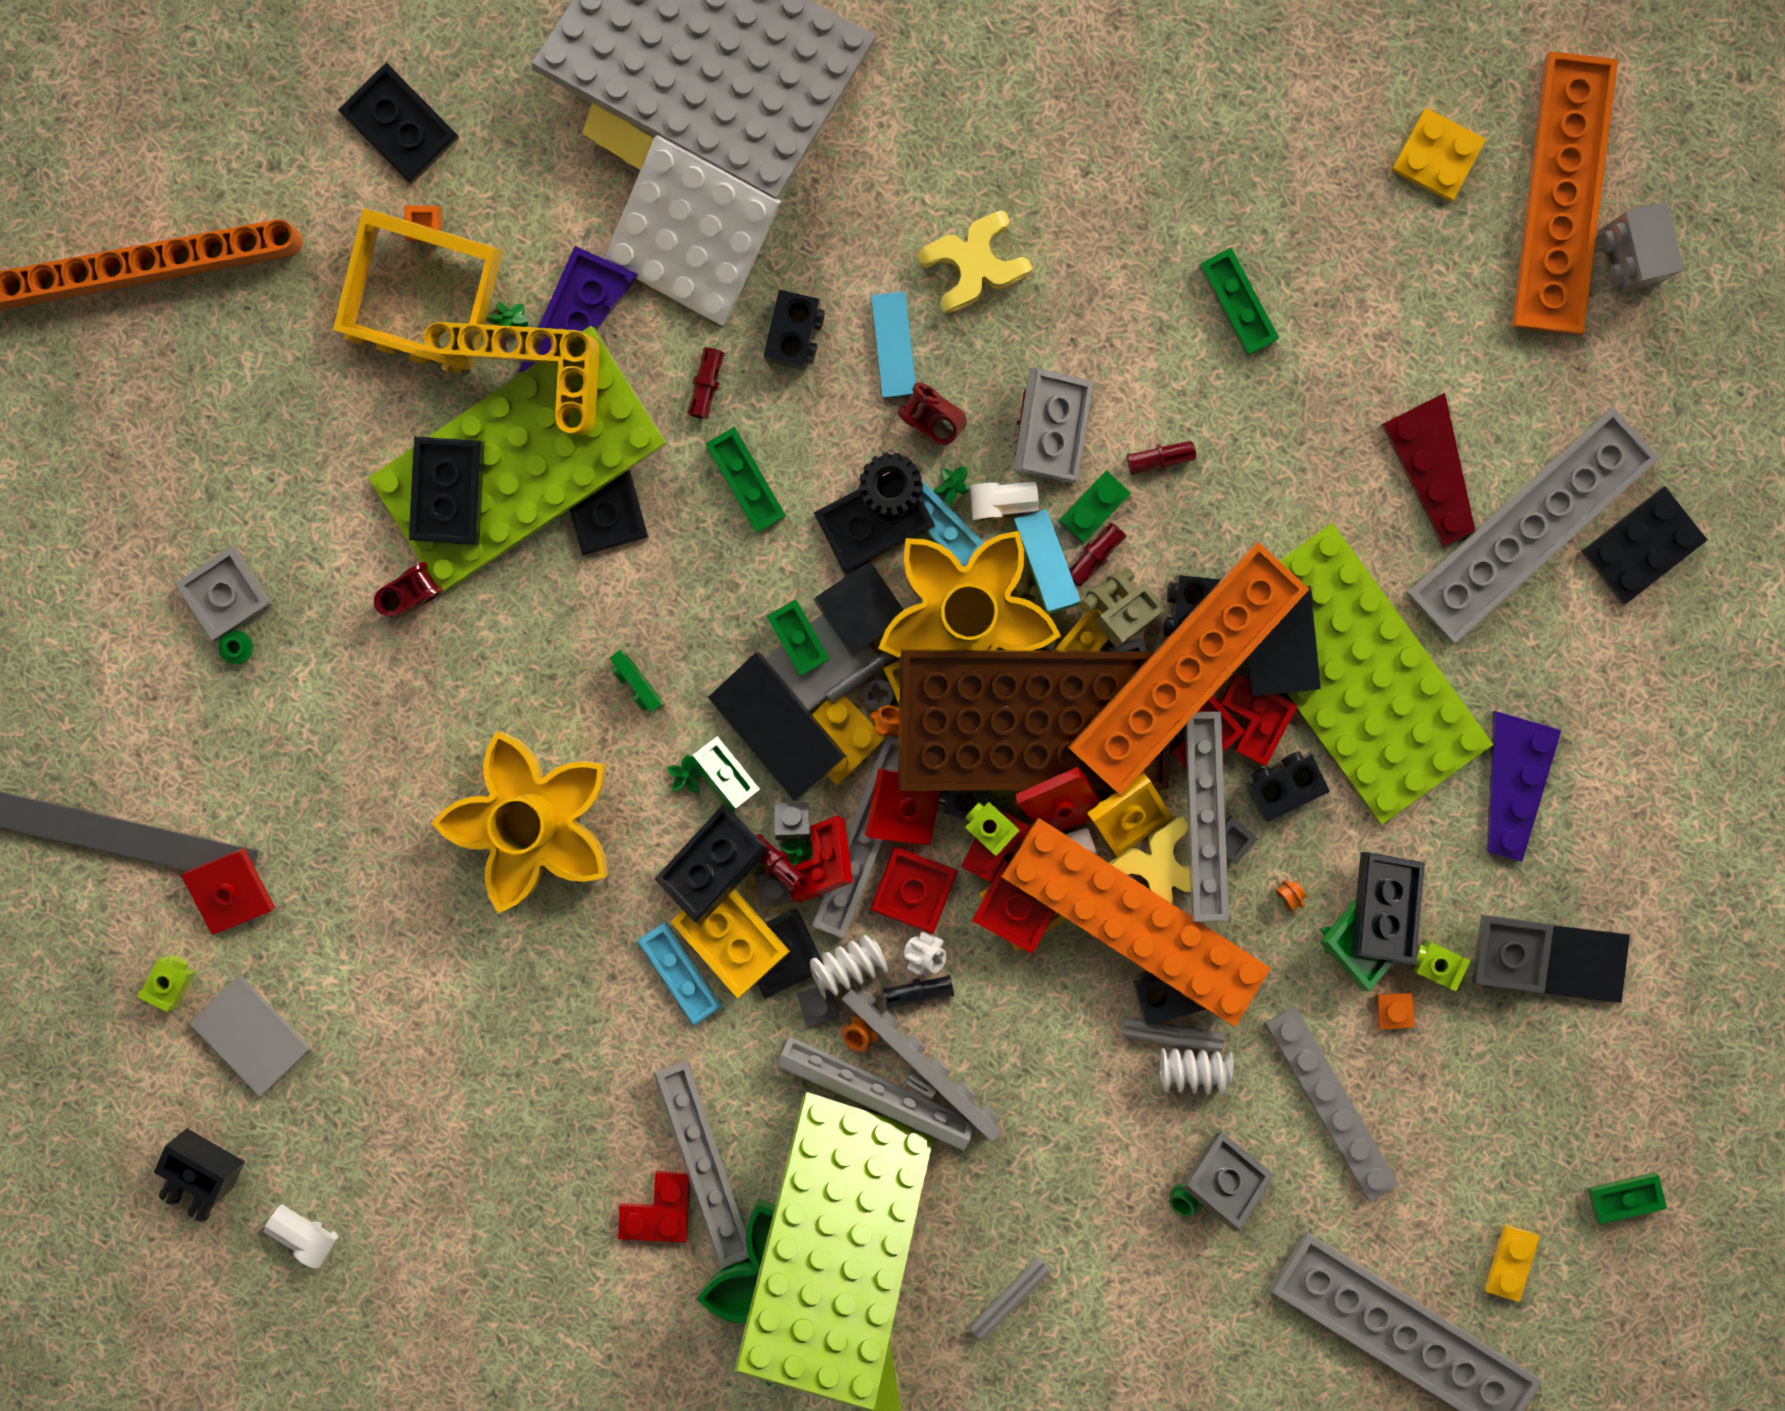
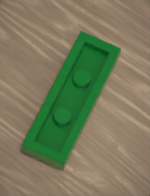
[1199,247,1279,356]
[705,427,787,534]

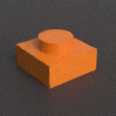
[405,205,442,242]
[1376,992,1415,1030]

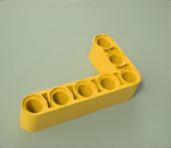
[423,322,600,436]

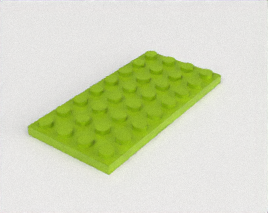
[368,326,668,593]
[1279,522,1494,825]
[734,1092,933,1411]

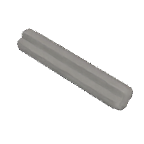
[1122,1019,1224,1052]
[970,1257,1051,1341]

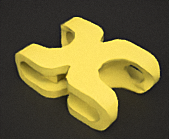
[916,211,1033,314]
[1109,816,1191,903]

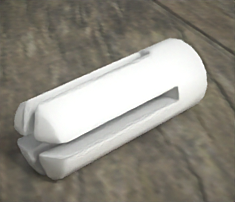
[906,1074,937,1099]

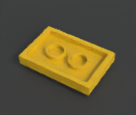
[671,889,790,999]

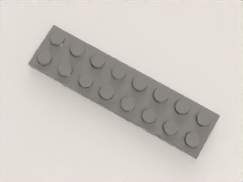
[1406,407,1660,644]
[1270,1231,1542,1411]

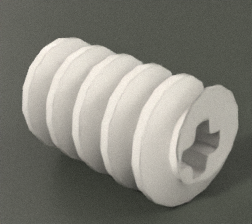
[810,935,888,999]
[1159,1048,1233,1096]

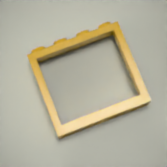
[333,208,504,375]

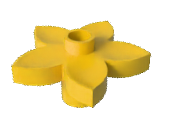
[878,531,1061,657]
[431,731,609,914]

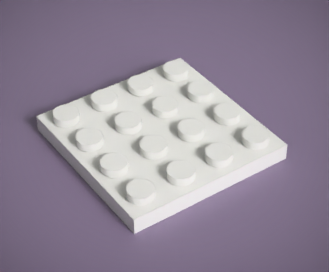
[604,135,782,326]

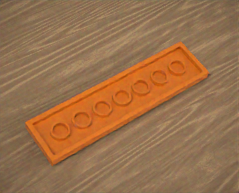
[1511,51,1618,336]
[1068,542,1309,796]
[1000,818,1271,1027]

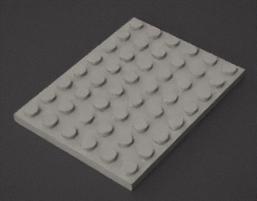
[531,0,876,199]

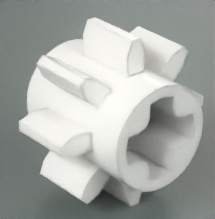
[904,932,946,977]

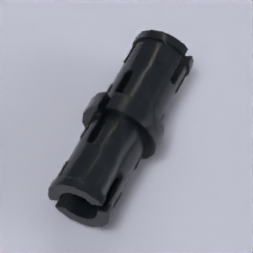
[883,975,955,1010]

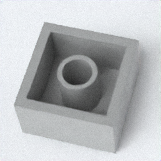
[1601,202,1684,293]

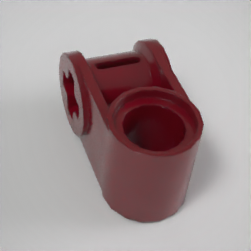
[897,382,967,445]
[374,562,443,618]

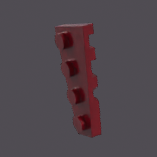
[1381,393,1476,547]

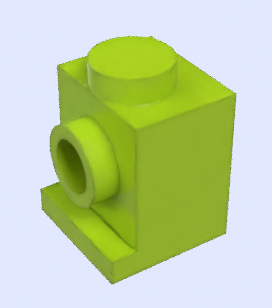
[965,802,1019,856]
[1411,939,1471,992]
[137,955,196,1012]

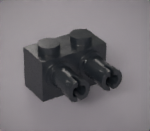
[154,1128,245,1221]

